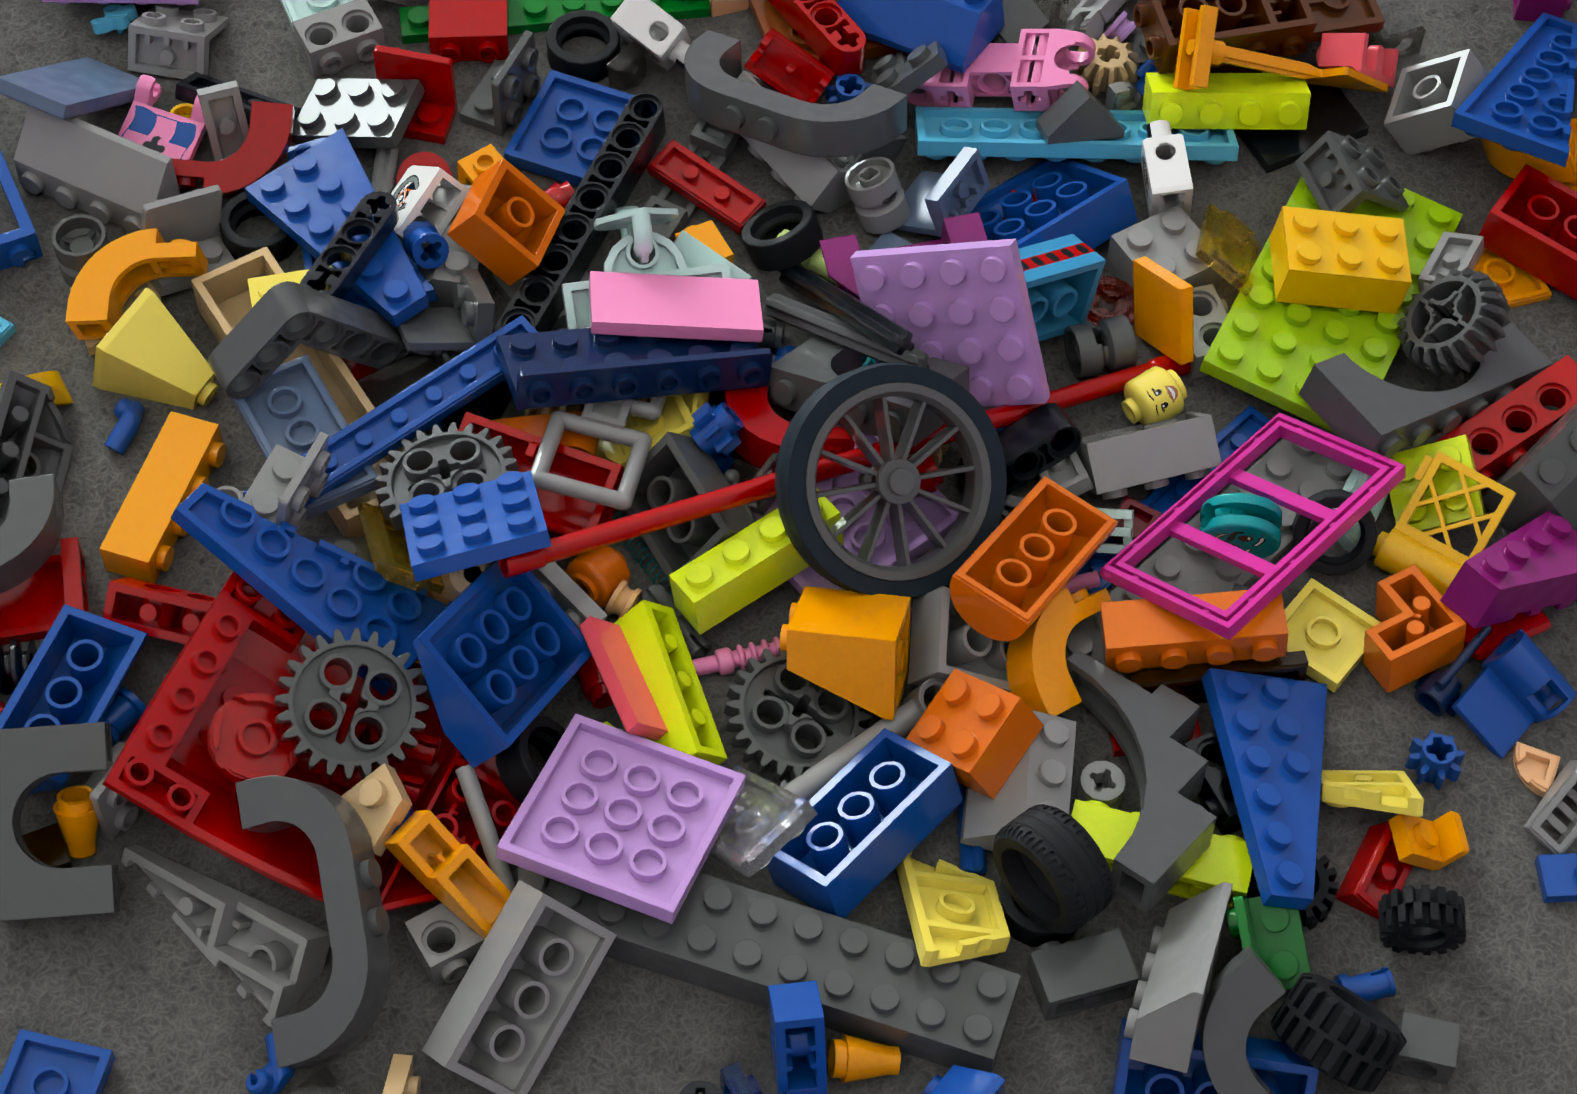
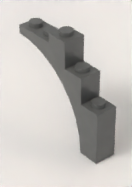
[1066,649,1217,914]

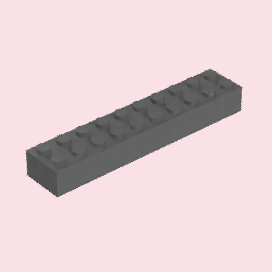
[544,873,1021,1073]

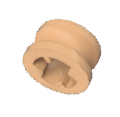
[604,579,643,618]

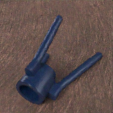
[1414,625,1492,717]

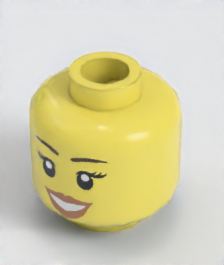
[1121,366,1187,425]

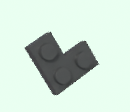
[871,41,948,95]

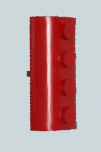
[458,412,624,536]

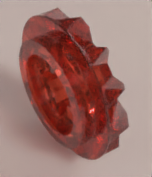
[1086,276,1134,326]

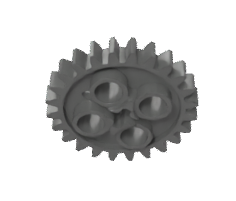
[375,422,519,532]
[274,628,429,782]
[723,647,871,783]

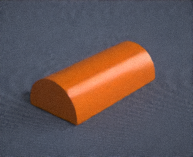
[950,476,1118,641]

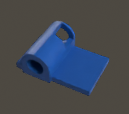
[1451,629,1577,759]

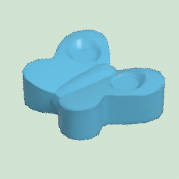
[90,3,138,35]

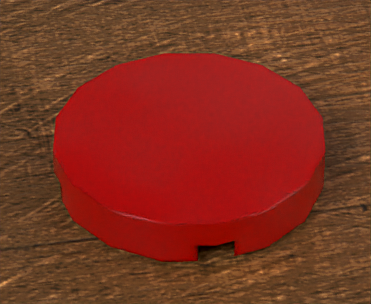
[207,693,299,783]

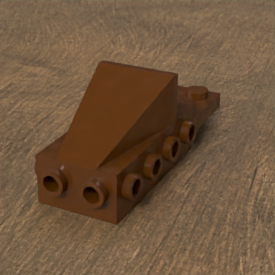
[1133,0,1385,74]

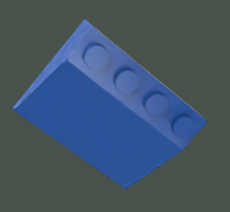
[937,159,1138,249]
[413,560,591,768]

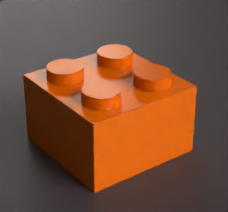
[446,158,566,286]
[906,668,1044,800]

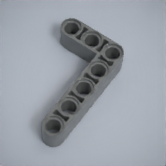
[208,281,428,400]

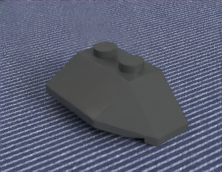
[0,370,74,527]
[1482,403,1577,530]

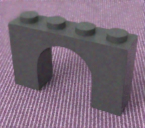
[769,335,969,447]
[0,722,120,921]

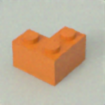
[1363,564,1466,693]

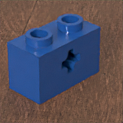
[768,980,827,1094]

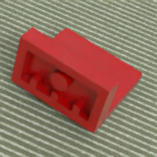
[373,45,458,145]

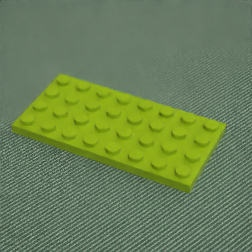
[1199,176,1463,434]

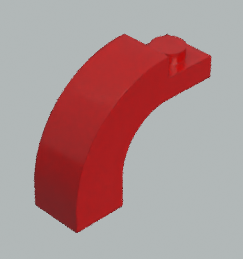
[172,101,295,198]
[724,386,855,474]

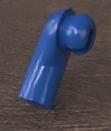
[104,398,145,455]

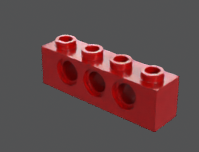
[1433,355,1577,492]
[102,577,216,644]

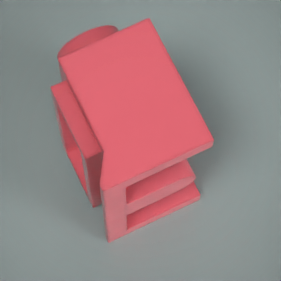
[1316,33,1399,89]

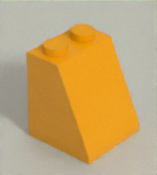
[779,586,911,720]

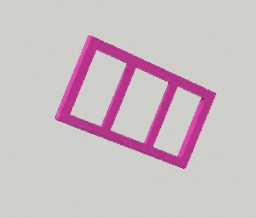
[1100,413,1406,640]

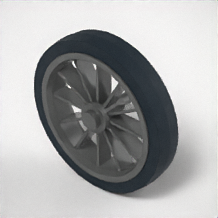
[775,363,1007,597]

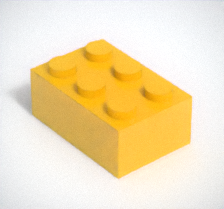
[1269,206,1412,314]

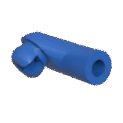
[246,1032,295,1094]

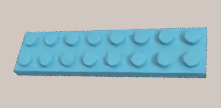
[914,106,1239,164]

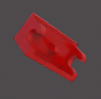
[744,27,836,103]

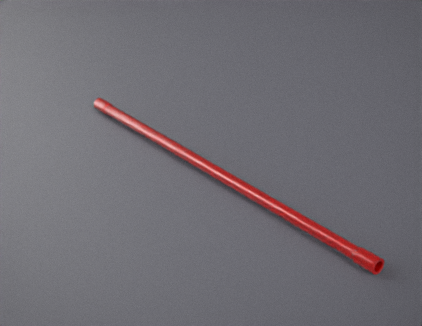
[498,355,1191,578]

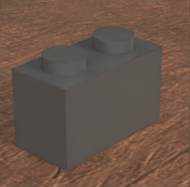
[1026,928,1140,1021]

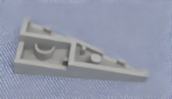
[121,845,330,1028]

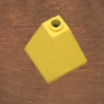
[92,287,219,409]

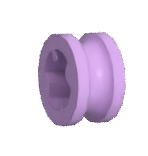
[1103,11,1136,43]

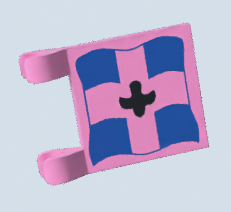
[118,75,206,189]

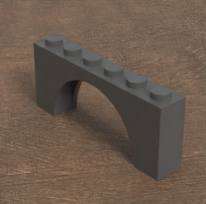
[1299,322,1553,458]

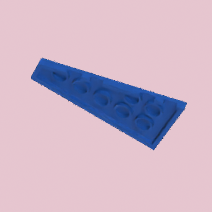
[1451,12,1577,167]
[244,128,429,328]
[170,483,452,696]
[1202,668,1327,910]

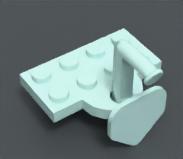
[561,206,731,330]

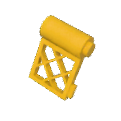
[1372,451,1517,596]

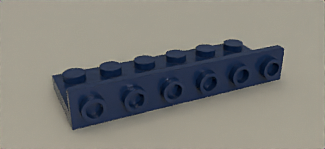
[496,328,773,410]

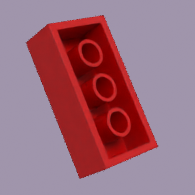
[1479,164,1577,300]

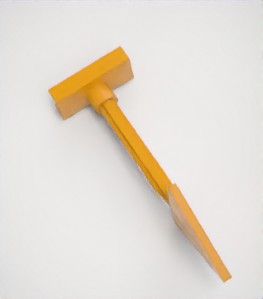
[1173,5,1388,93]

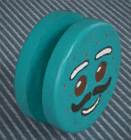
[1199,493,1282,558]

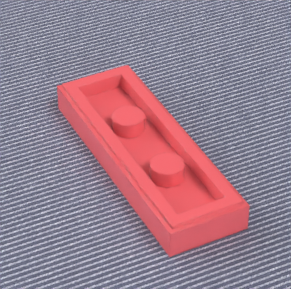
[579,616,668,740]

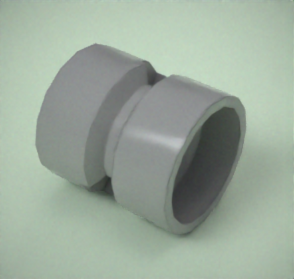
[844,157,911,234]

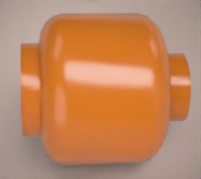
[565,546,630,608]

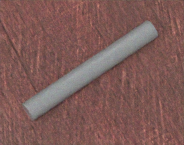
[455,764,516,893]

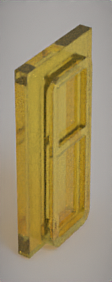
[1195,203,1260,296]
[358,501,445,594]

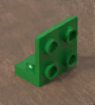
[1227,896,1311,990]

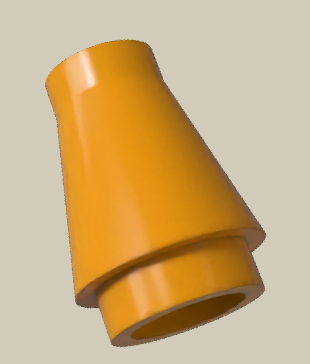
[53,785,98,858]
[827,1034,901,1083]

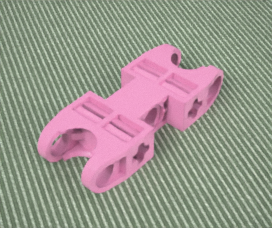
[907,29,1096,111]

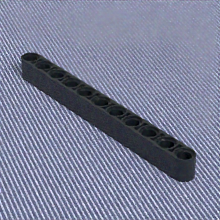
[441,92,666,432]

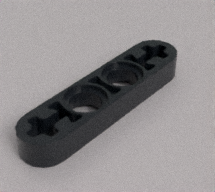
[300,191,399,299]

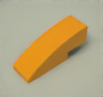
[384,810,511,939]

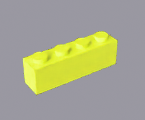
[1142,72,1311,130]
[669,487,844,635]
[614,600,728,765]
[1071,799,1253,909]

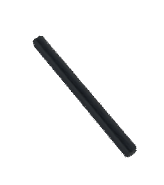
[779,264,915,356]

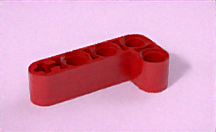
[768,0,866,76]

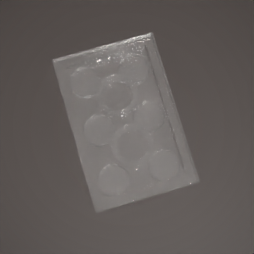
[709,765,817,878]

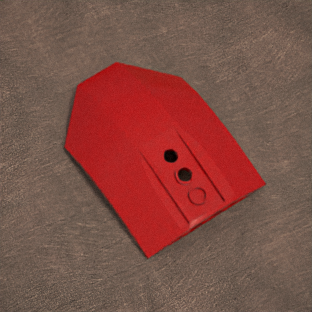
[102,571,521,912]

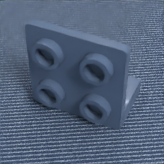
[895,147,991,237]

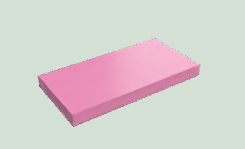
[589,271,764,343]

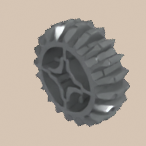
[1397,267,1511,378]

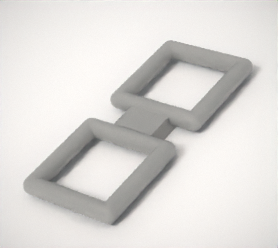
[531,325,667,510]

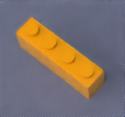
[99,411,226,583]

